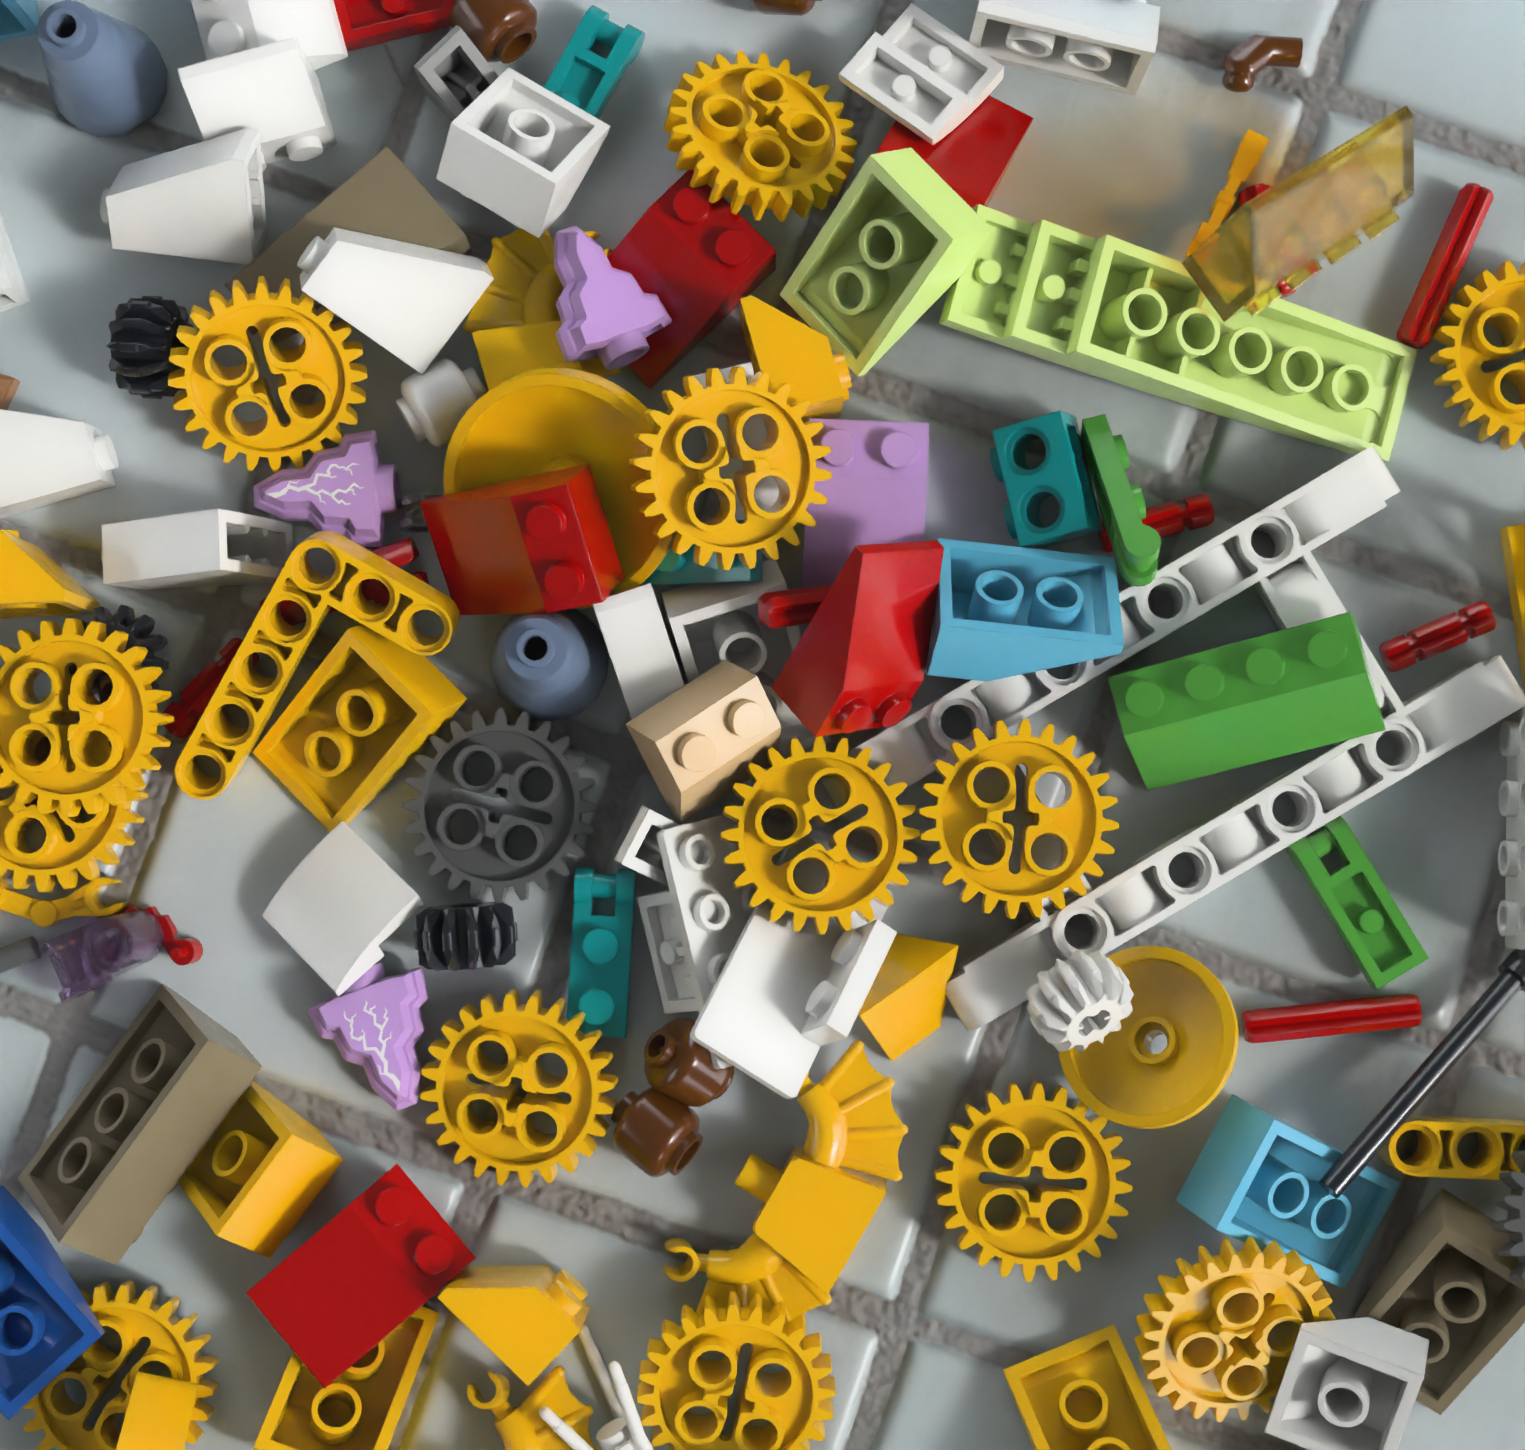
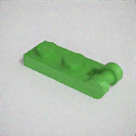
[1081,414,1161,587]
[1285,816,1429,989]

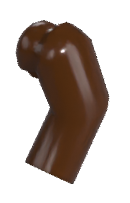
[1222,35,1303,92]

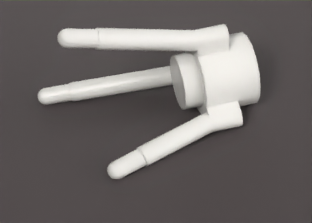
[539,1325,654,1450]

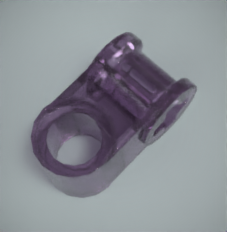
[38,910,164,1003]

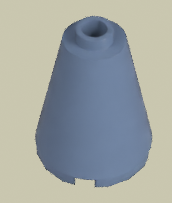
[37,0,167,137]
[490,609,608,721]

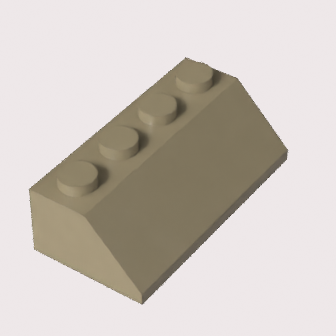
[18,984,262,1265]

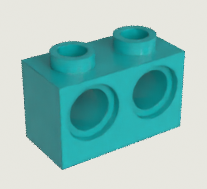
[990,410,1103,549]

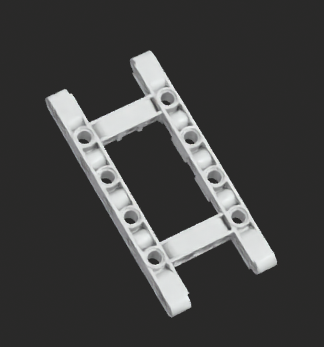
[820,446,1525,1032]

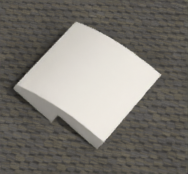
[839,3,1005,145]
[262,821,424,996]

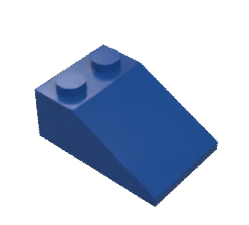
[0,1185,105,1420]

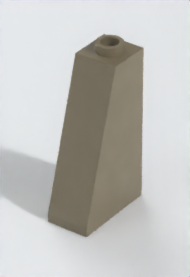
[224,146,473,343]

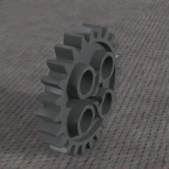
[402,708,599,903]

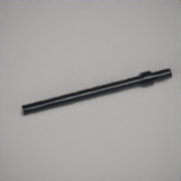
[1319,949,1525,1198]

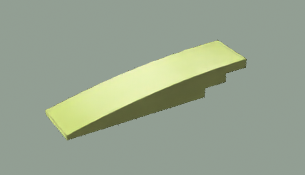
[939,204,1418,462]

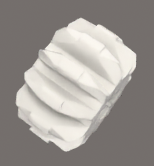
[1026,949,1134,1052]

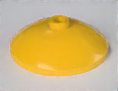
[1058,946,1238,1129]

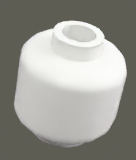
[395,358,487,447]

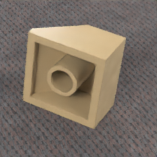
[626,660,782,825]

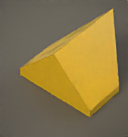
[858,934,959,1061]

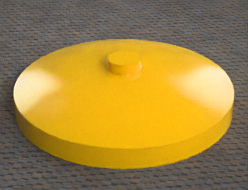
[443,368,676,609]

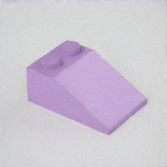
[802,418,929,588]

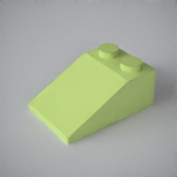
[779,147,993,376]

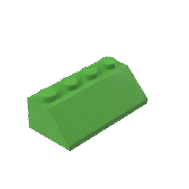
[1108,612,1386,791]

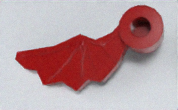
[107,905,203,966]

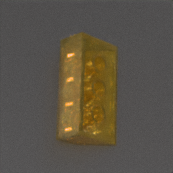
[1182,106,1414,322]

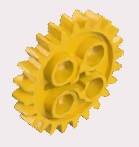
[664,51,857,222]
[1430,261,1525,451]
[168,276,367,473]
[629,366,832,570]
[0,618,174,817]
[0,697,148,892]
[917,719,1119,919]
[720,736,920,935]
[420,988,618,1187]
[933,1080,1133,1282]
[1134,1237,1336,1422]
[23,1280,220,1450]
[637,1291,836,1450]

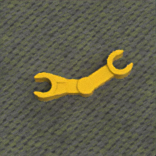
[1184,129,1270,267]
[0,877,128,927]

